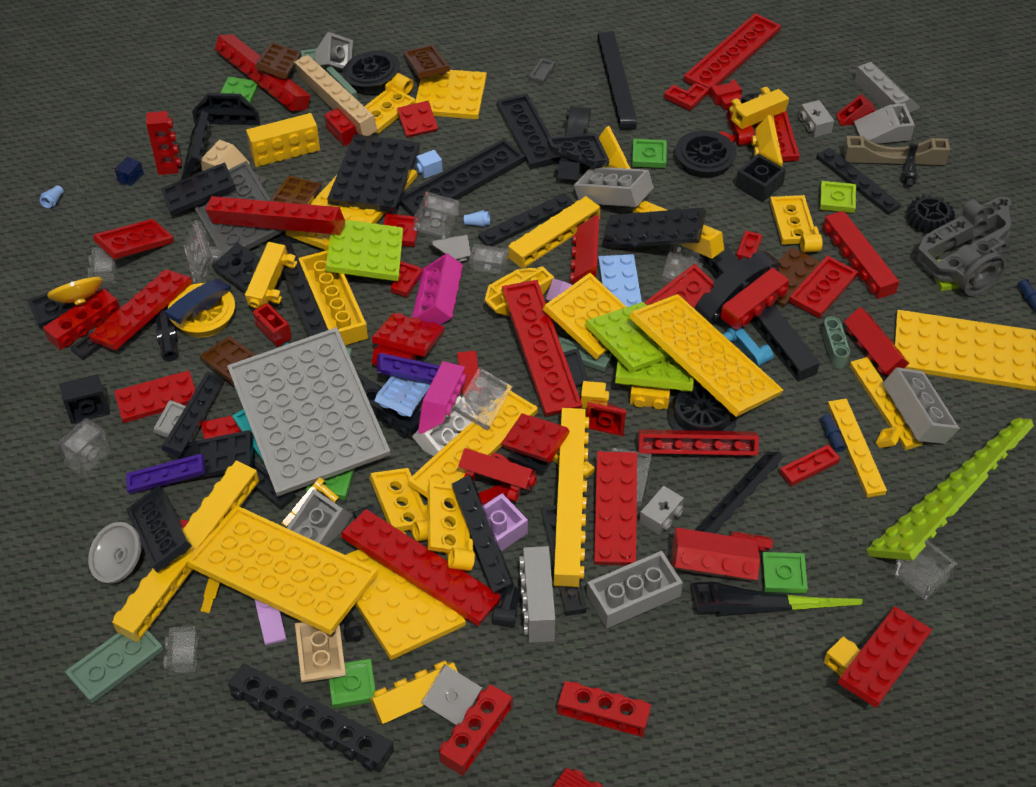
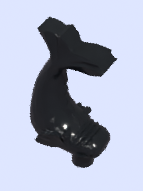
[901,143,918,187]
[343,610,365,642]

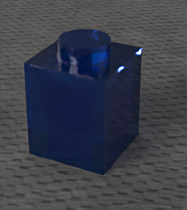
[115,157,144,186]

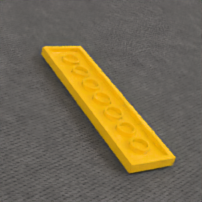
[408,389,538,498]

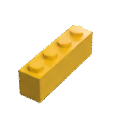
[369,660,458,724]

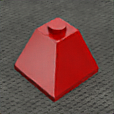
[586,400,626,437]

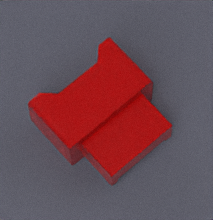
[709,79,742,110]

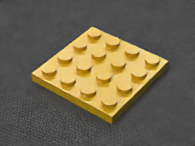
[415,70,487,119]
[543,273,627,360]

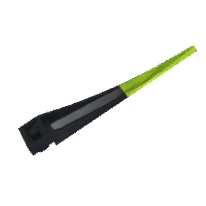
[692,582,863,615]

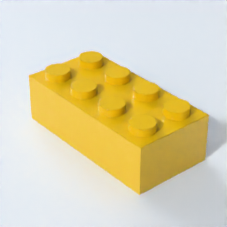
[246,113,320,167]

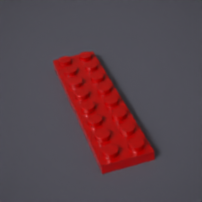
[683,13,781,93]
[501,280,582,417]
[341,509,501,626]

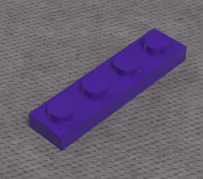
[377,353,440,384]
[126,454,205,494]

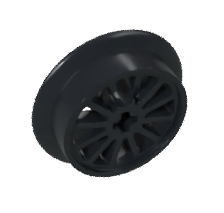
[343,51,400,94]
[675,130,737,178]
[667,384,737,431]

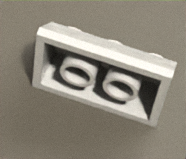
[412,396,476,456]

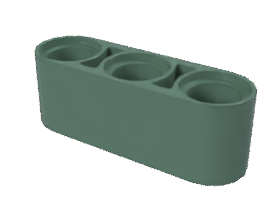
[822,316,850,369]

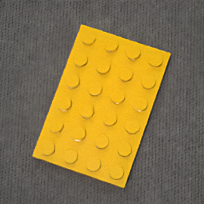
[346,531,466,660]

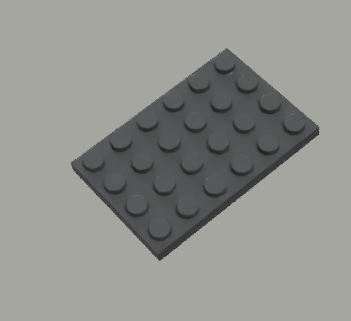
[194,161,286,256]

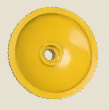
[47,277,103,305]

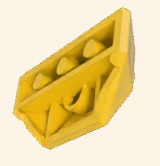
[752,115,783,167]
[599,126,631,169]
[485,267,554,316]

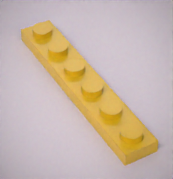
[850,357,923,450]
[827,398,887,498]

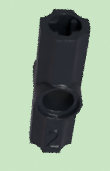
[155,310,179,362]

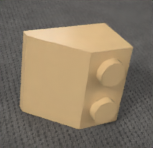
[200,140,250,171]

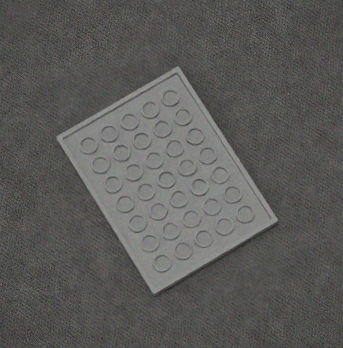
[227,327,391,497]

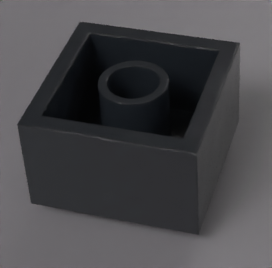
[735,153,786,202]
[59,374,110,424]

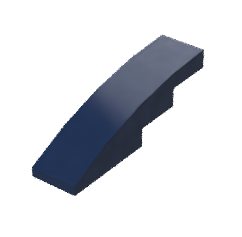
[165,279,231,324]

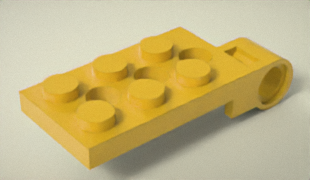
[364,73,415,134]
[770,195,822,252]
[370,468,428,542]
[428,482,475,571]

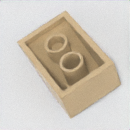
[295,622,346,683]

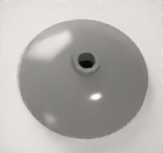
[88,522,141,584]

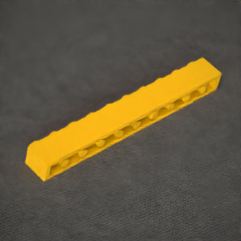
[554,408,589,587]
[112,461,259,643]

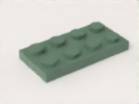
[65,630,164,704]

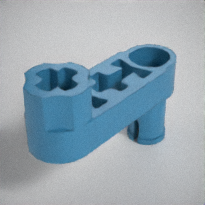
[723,327,774,367]

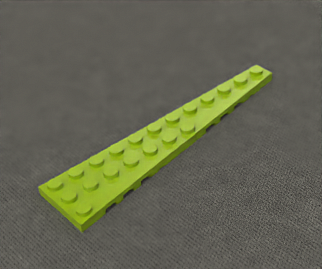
[866,418,1034,561]

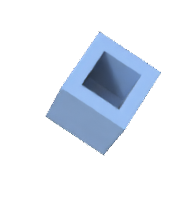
[415,150,443,178]

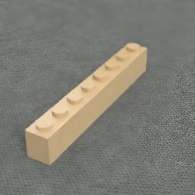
[294,55,378,136]

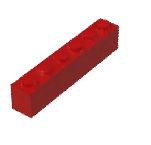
[823,211,899,299]
[638,430,759,455]

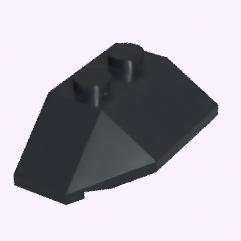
[192,93,260,125]

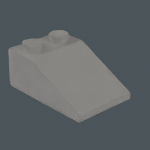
[287,489,353,546]

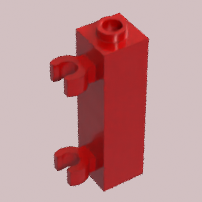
[458,448,537,502]

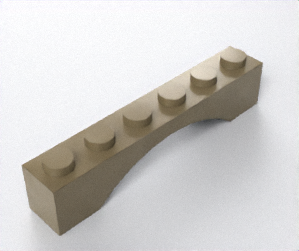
[843,136,950,165]

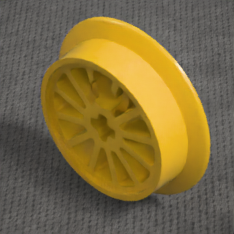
[168,283,235,338]

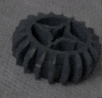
[907,195,955,235]

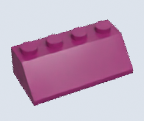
[412,253,463,325]
[418,361,467,434]

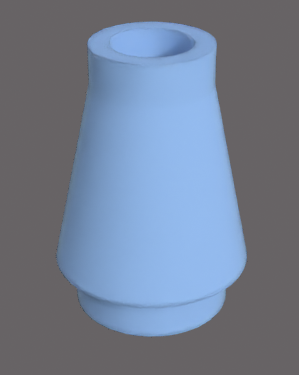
[40,185,64,208]
[464,210,490,227]

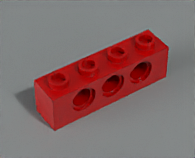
[146,111,182,175]
[43,288,120,350]
[557,681,651,738]
[439,684,513,776]

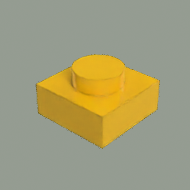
[876,426,902,448]

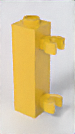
[729,87,789,129]
[245,242,297,308]

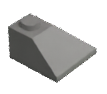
[315,32,353,71]
[428,235,471,262]

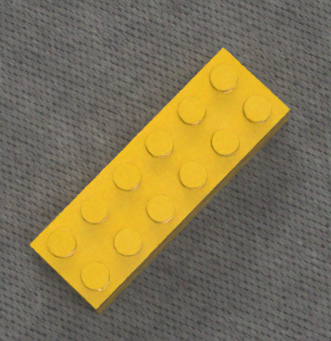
[298,250,368,345]

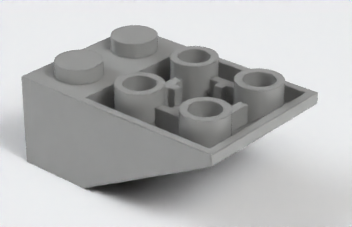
[854,103,915,144]

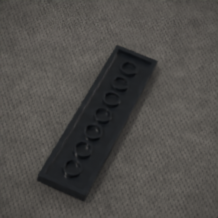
[399,139,525,219]

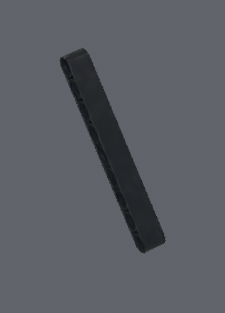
[598,31,637,130]

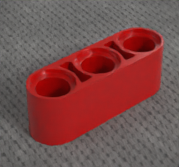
[727,109,755,146]

